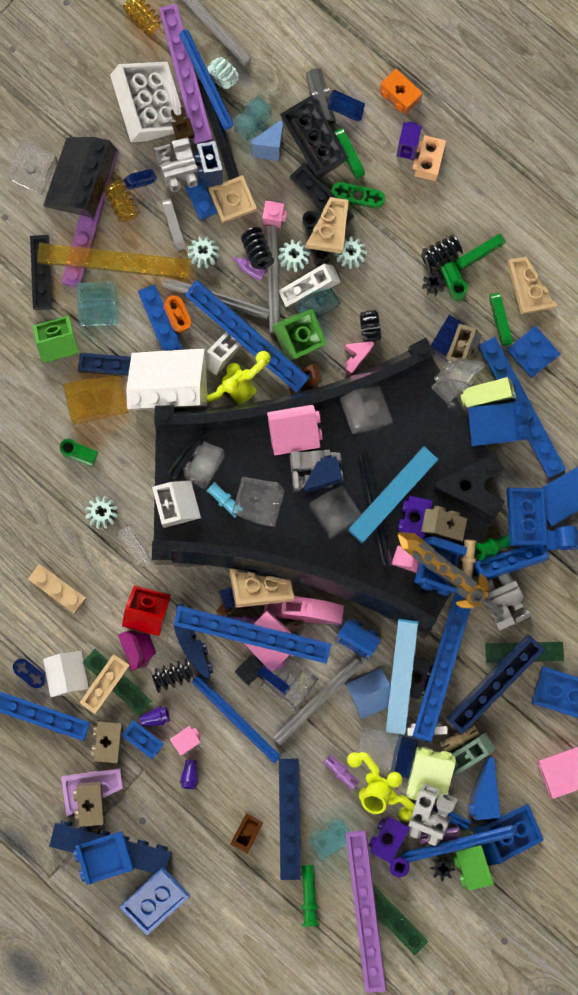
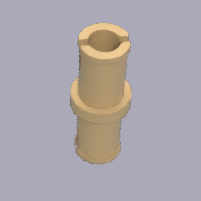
[460,540,477,578]
[440,724,480,752]

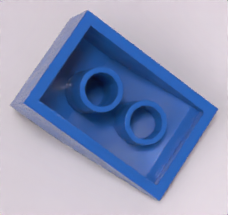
[468,400,531,446]
[335,619,381,660]
[467,757,501,820]
[472,804,544,866]

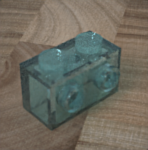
[234,96,272,142]
[308,817,350,860]

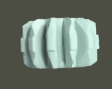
[208,57,239,89]
[188,236,219,268]
[335,236,367,269]
[278,239,310,272]
[85,496,118,529]

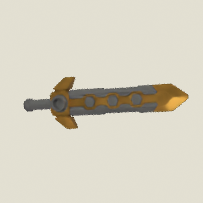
[398,532,504,618]

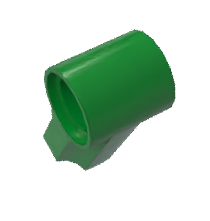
[440,262,468,302]
[60,439,98,467]

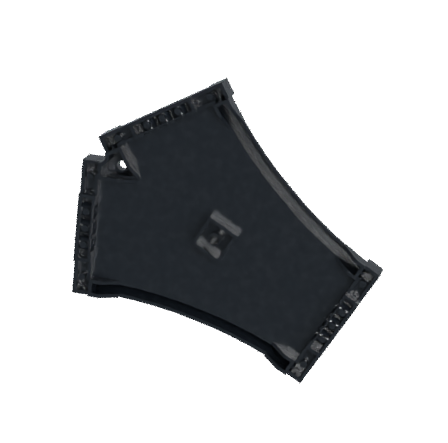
[152,338,505,639]

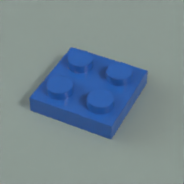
[507,326,560,379]

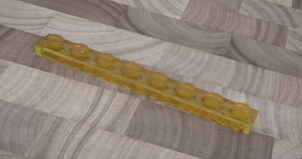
[37,243,190,279]

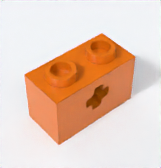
[379,69,423,114]

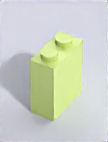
[461,377,516,408]
[406,747,456,805]

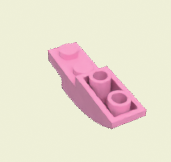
[264,596,344,625]

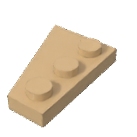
[305,197,349,253]
[229,569,294,607]

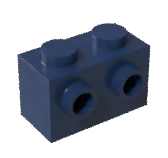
[194,141,223,187]

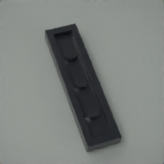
[290,164,354,225]
[30,235,53,310]

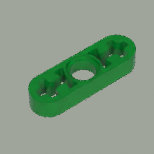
[334,128,365,179]
[332,182,385,209]
[456,234,506,270]
[489,292,512,346]

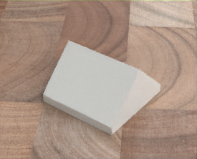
[43,651,89,697]

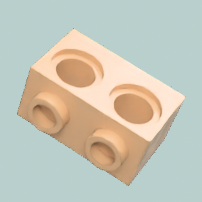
[412,135,446,181]

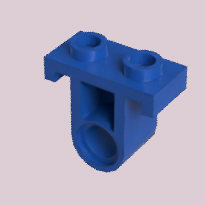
[545,526,578,551]

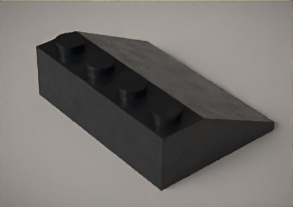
[43,137,117,218]

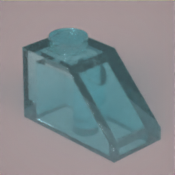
[295,289,341,319]

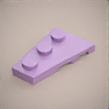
[61,768,123,816]

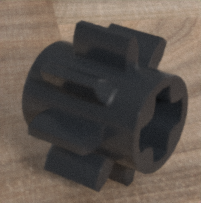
[422,272,445,297]
[430,856,455,881]

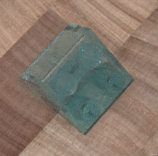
[76,282,117,326]

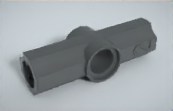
[306,68,336,125]

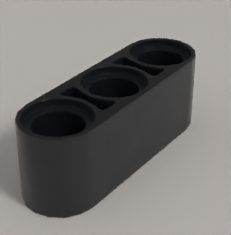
[302,211,330,267]

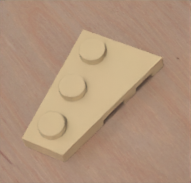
[507,256,558,315]

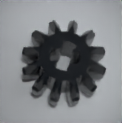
[359,310,382,342]

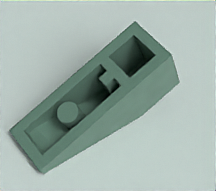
[452,732,496,777]

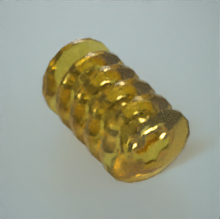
[123,0,161,36]
[104,179,140,222]

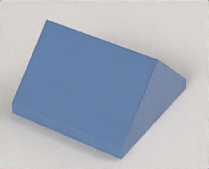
[251,120,283,161]
[346,669,391,719]

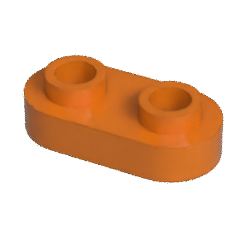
[164,295,191,332]

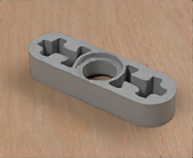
[161,199,186,251]

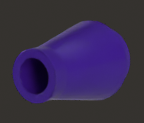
[140,706,170,727]
[179,760,199,790]
[390,857,410,877]

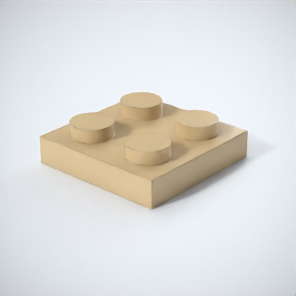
[208,175,257,224]

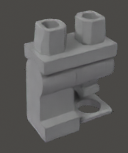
[154,137,198,192]
[289,450,343,492]
[487,573,533,631]
[408,783,459,846]

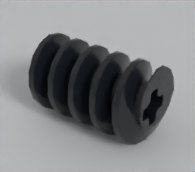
[241,227,274,269]
[421,235,463,272]
[151,658,194,693]

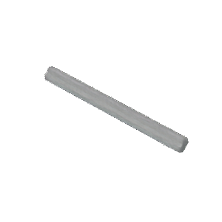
[183,0,251,66]
[266,225,280,335]
[162,277,270,320]
[274,657,362,744]

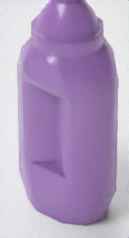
[233,256,266,280]

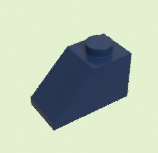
[304,455,343,493]

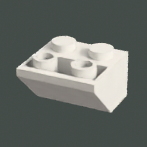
[152,481,201,528]

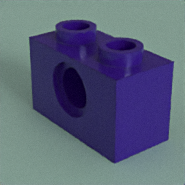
[396,122,422,160]
[398,496,432,540]
[368,816,409,863]

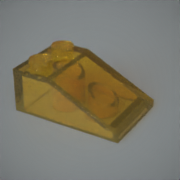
[63,376,129,425]

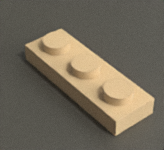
[28,564,86,614]
[79,654,130,714]

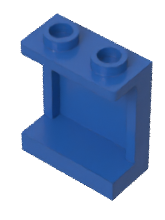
[414,536,467,596]
[73,831,135,885]

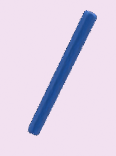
[179,29,234,130]
[192,675,280,763]
[401,825,515,863]

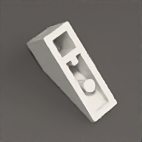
[279,264,341,307]
[206,332,242,375]

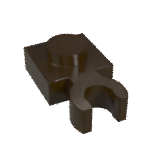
[171,107,195,140]

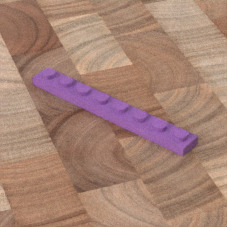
[159,4,213,146]
[61,147,119,289]
[346,830,386,993]

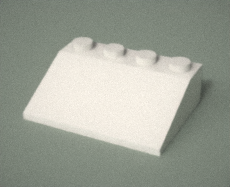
[110,62,185,142]
[126,349,207,410]

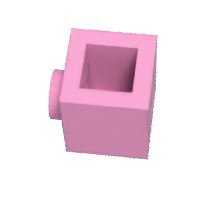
[262,201,287,229]
[170,726,202,756]

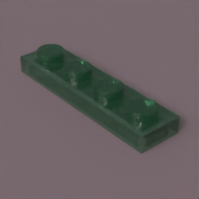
[485,642,564,663]
[82,649,153,716]
[373,884,429,956]

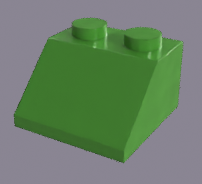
[272,309,327,360]
[33,315,79,363]
[452,845,494,891]

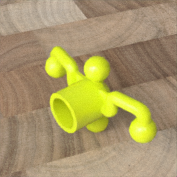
[207,351,271,405]
[347,752,415,822]

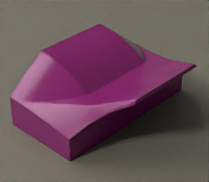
[118,630,156,671]

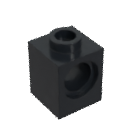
[235,655,265,686]

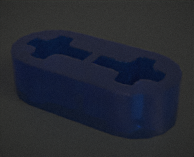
[123,169,157,190]
[13,659,46,689]
[257,666,291,695]

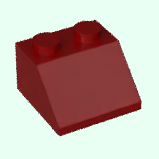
[122,586,171,636]

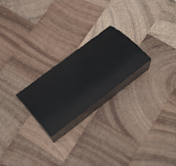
[280,95,348,180]

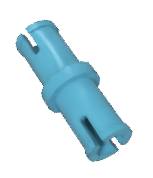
[207,482,243,518]

